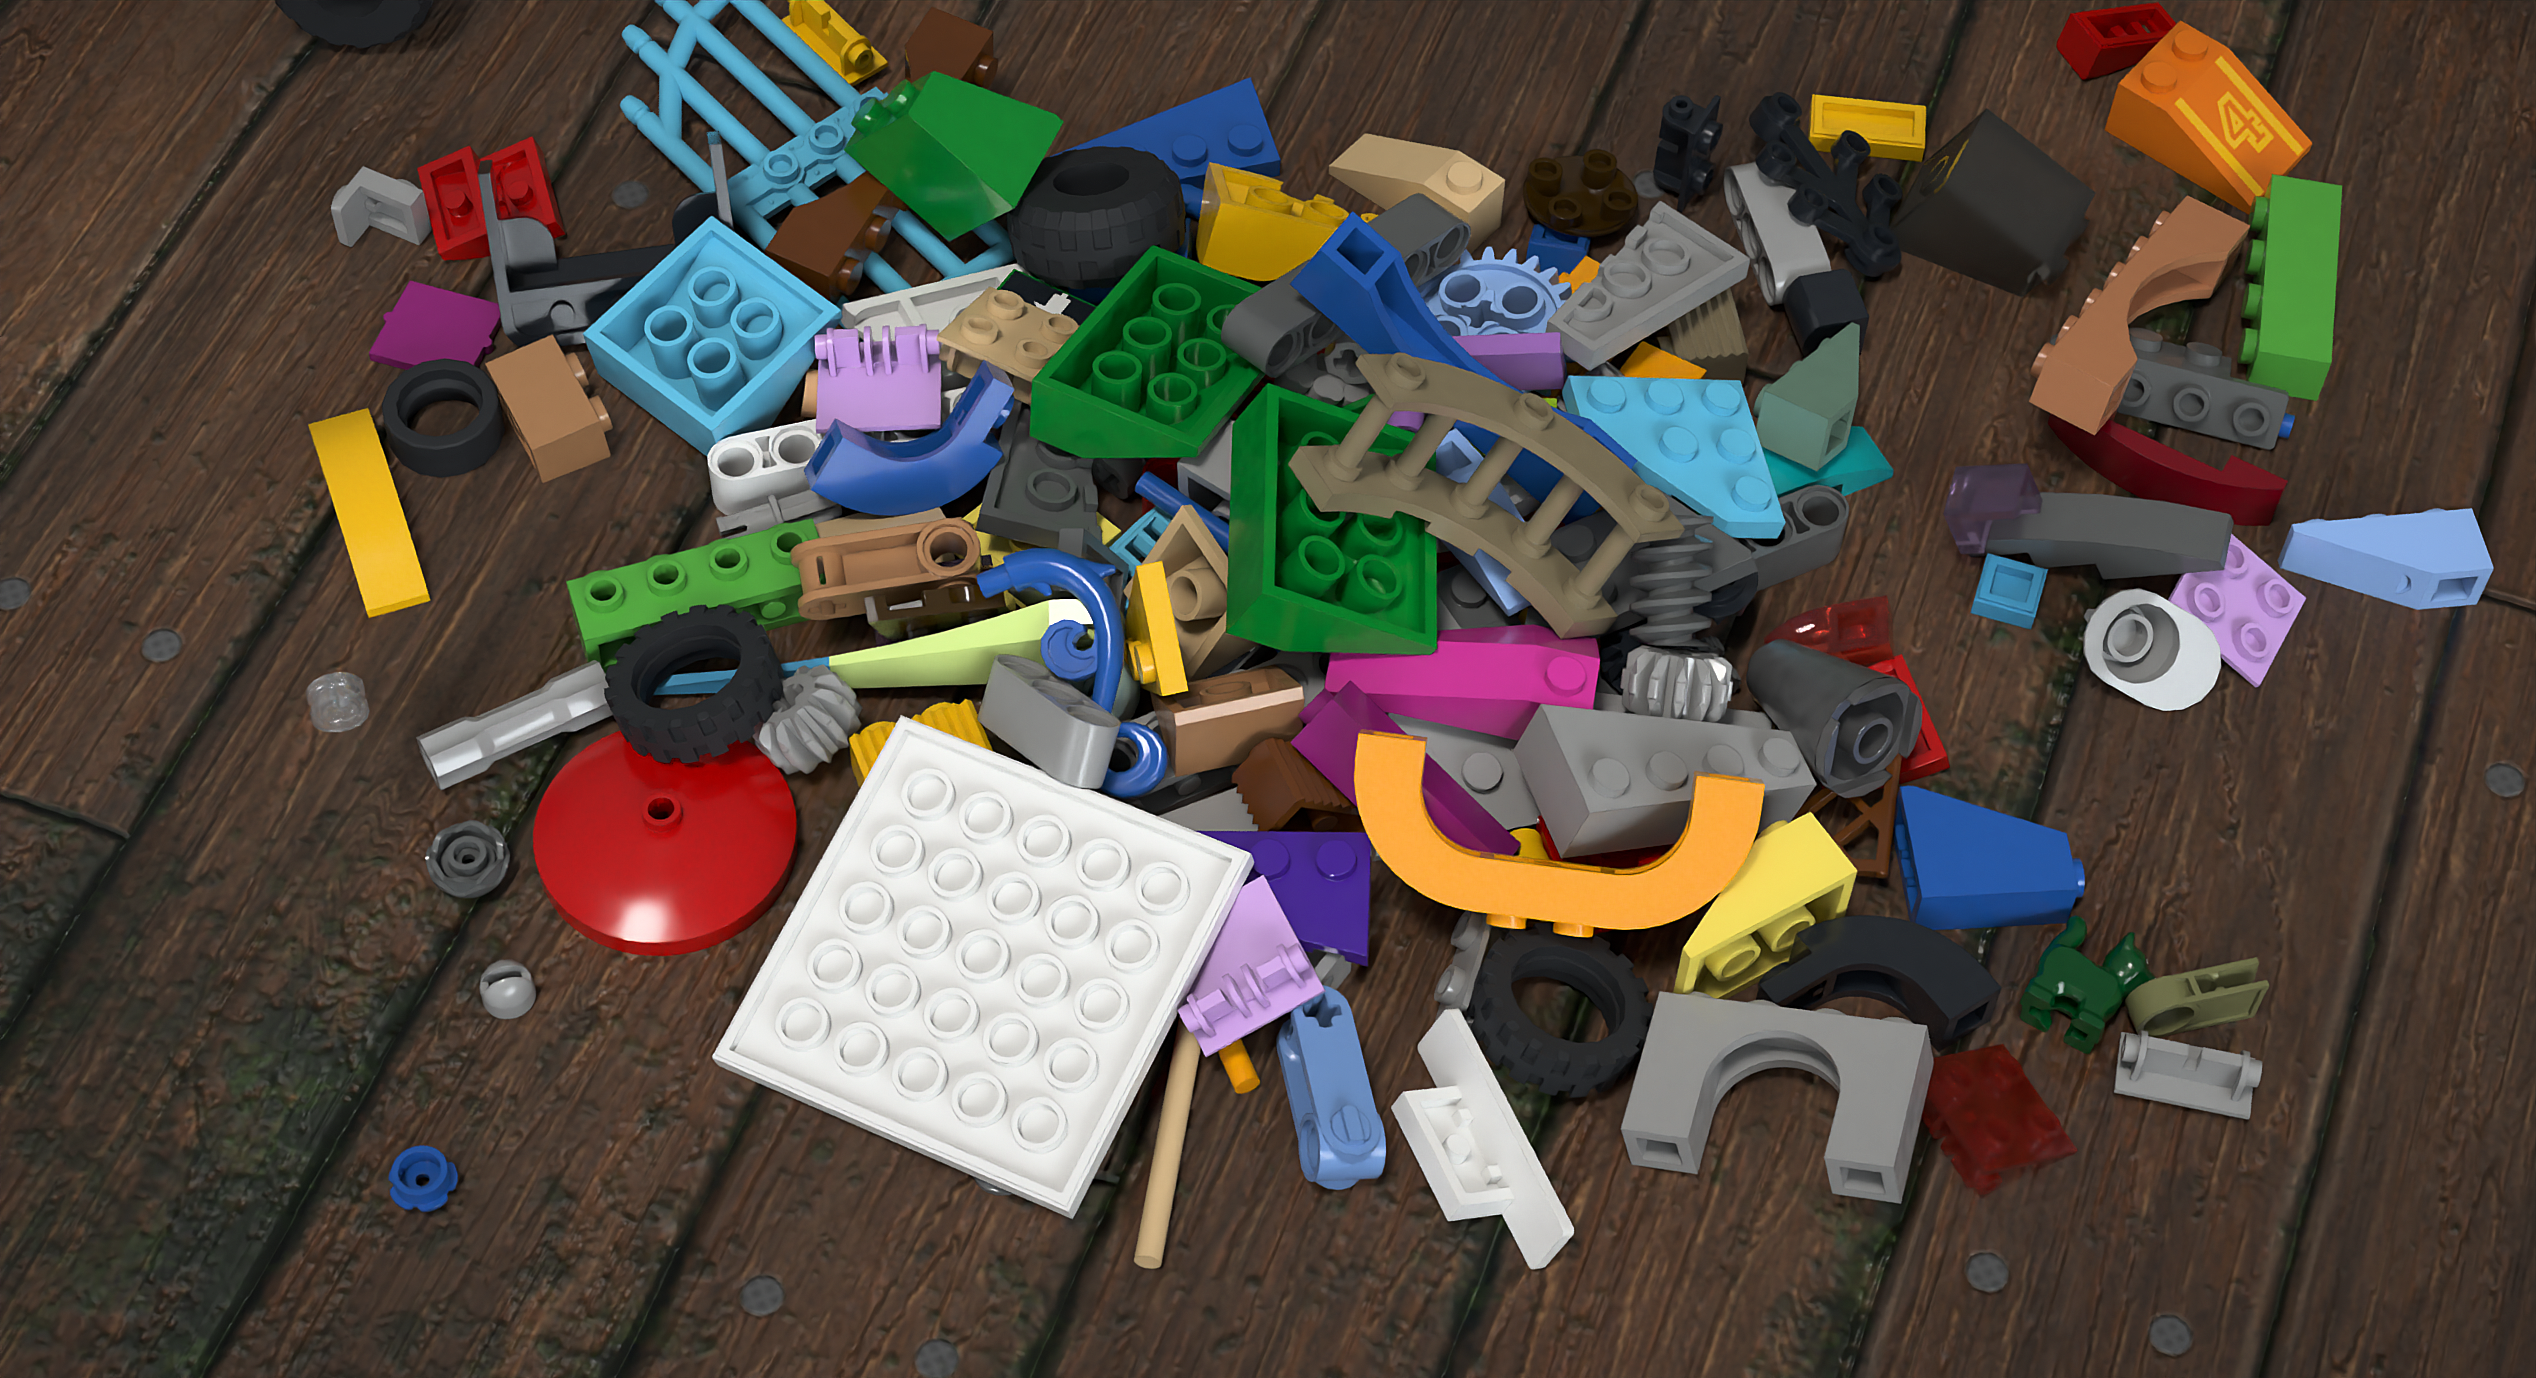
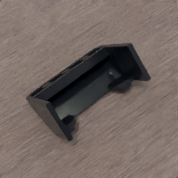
[478,131,734,348]

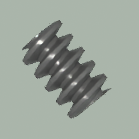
[1629,515,1714,647]

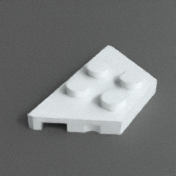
[841,263,1044,392]

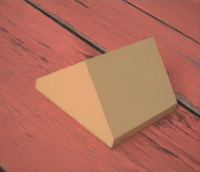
[1123,505,1260,683]

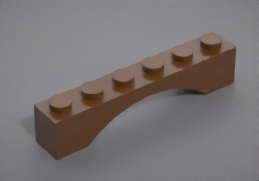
[765,7,998,306]

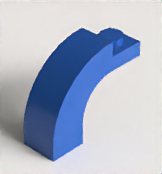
[804,360,1015,516]

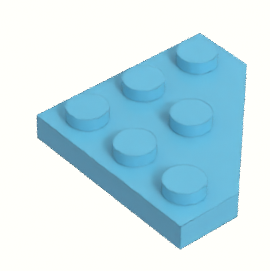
[1562,375,1786,539]

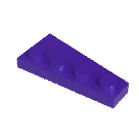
[1196,831,1372,967]

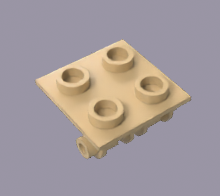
[936,287,1079,407]

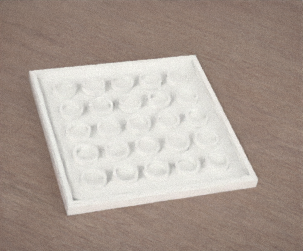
[712,715,1255,1219]

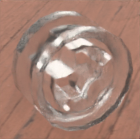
[306,672,370,732]

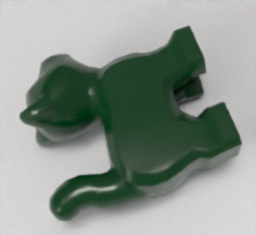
[2019,915,2156,1054]

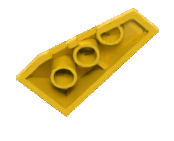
[1195,162,1378,281]

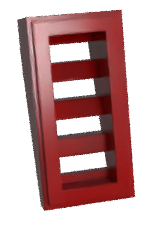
[2056,2,2177,79]

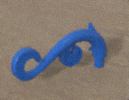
[976,548,1168,799]

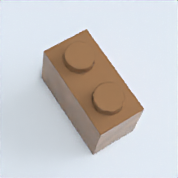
[485,334,613,483]

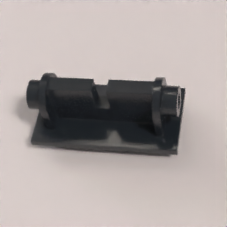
[1653,95,1723,213]

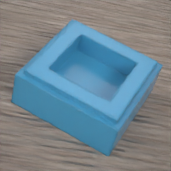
[1970,553,2048,630]

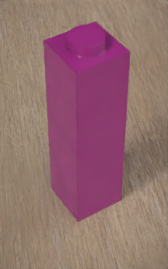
[1290,680,1521,855]

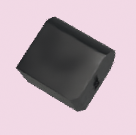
[1782,269,1869,358]

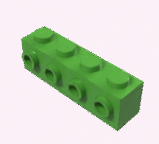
[566,518,826,674]

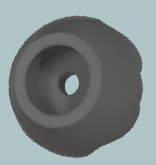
[426,820,510,898]

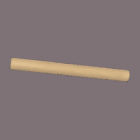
[1134,1017,1201,1269]

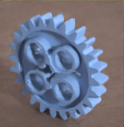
[1417,247,1575,397]

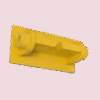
[781,0,889,87]

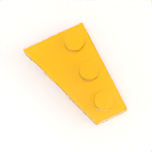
[1124,561,1188,696]

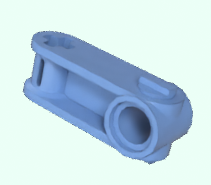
[1276,985,1386,1190]

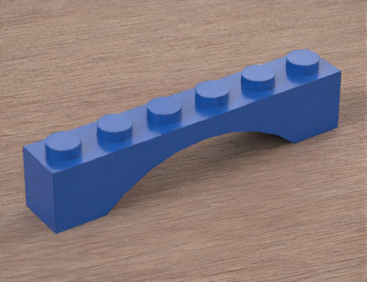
[1290,211,1638,525]

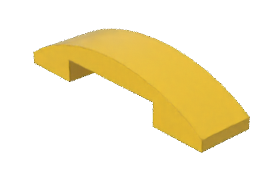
[308,408,430,618]

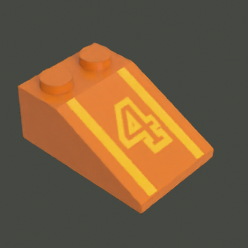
[2105,20,2312,215]

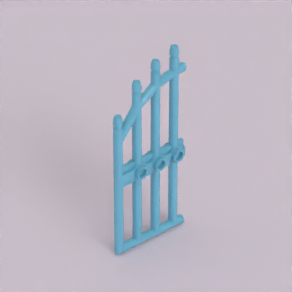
[620,0,1016,342]

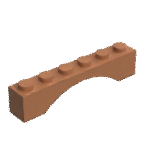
[2029,195,2250,435]

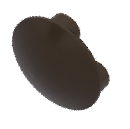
[1523,149,1638,237]

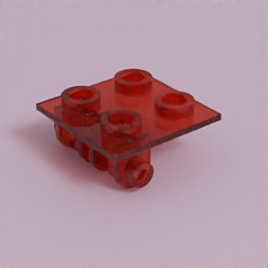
[1921,1044,2078,1195]

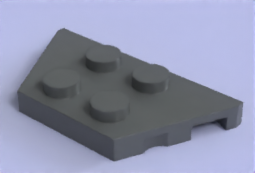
[1525,487,1758,640]

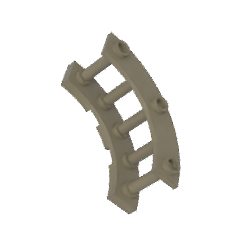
[1288,352,1685,640]

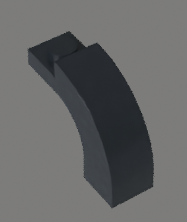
[1756,915,2002,1053]

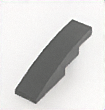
[1962,492,2234,579]

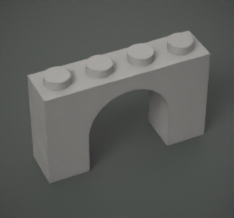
[1621,991,1934,1204]

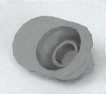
[2083,588,2221,711]

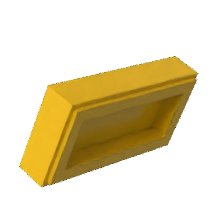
[1808,94,1926,162]

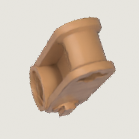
[790,517,983,620]

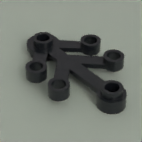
[1749,92,1903,277]

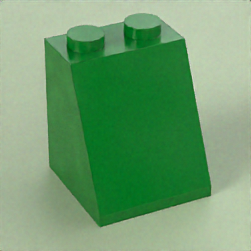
[844,70,1064,241]

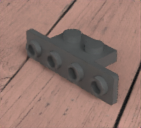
[2049,328,2289,449]

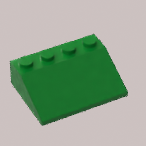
[1030,245,1265,458]
[1226,383,1437,655]

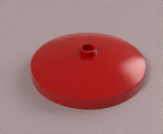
[533,730,799,956]

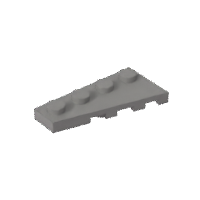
[1545,201,1751,371]

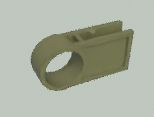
[2125,957,2270,1038]

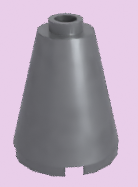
[1746,639,1922,798]

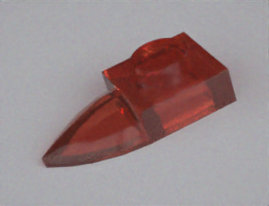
[1764,595,1894,665]

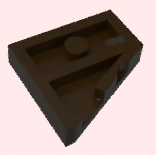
[864,584,1016,644]

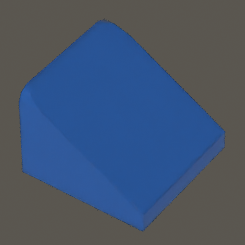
[1526,223,1591,276]

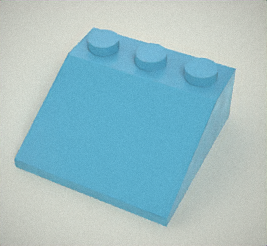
[583,216,843,457]

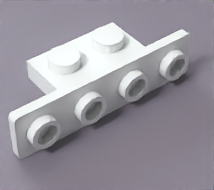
[1391,1008,1574,1269]

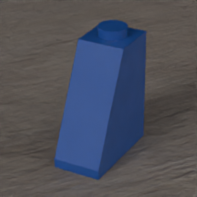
[1893,786,2085,931]

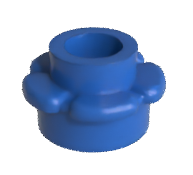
[389,1145,458,1212]

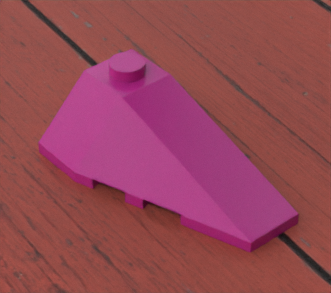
[1324,624,1600,741]

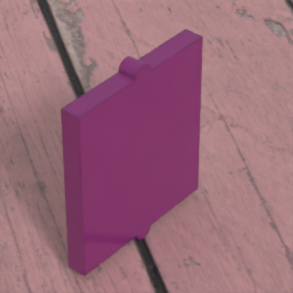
[369,281,502,370]

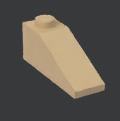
[1328,133,1505,254]

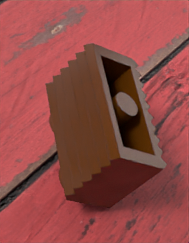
[1231,737,1366,832]

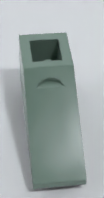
[1753,322,1860,471]

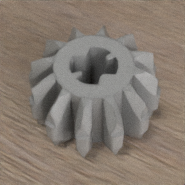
[1620,645,1733,723]
[752,664,862,774]

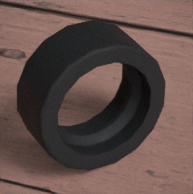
[382,358,505,478]

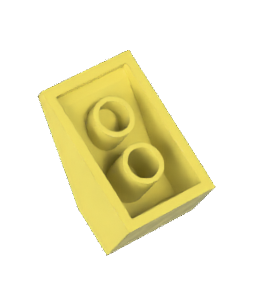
[1673,812,1857,1000]

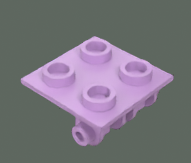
[815,324,942,434]
[2168,534,2306,687]
[1178,875,1326,1057]

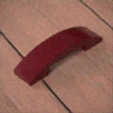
[2048,409,2288,526]

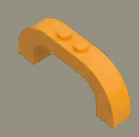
[1354,729,1765,937]

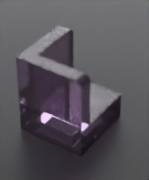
[1943,463,2043,554]

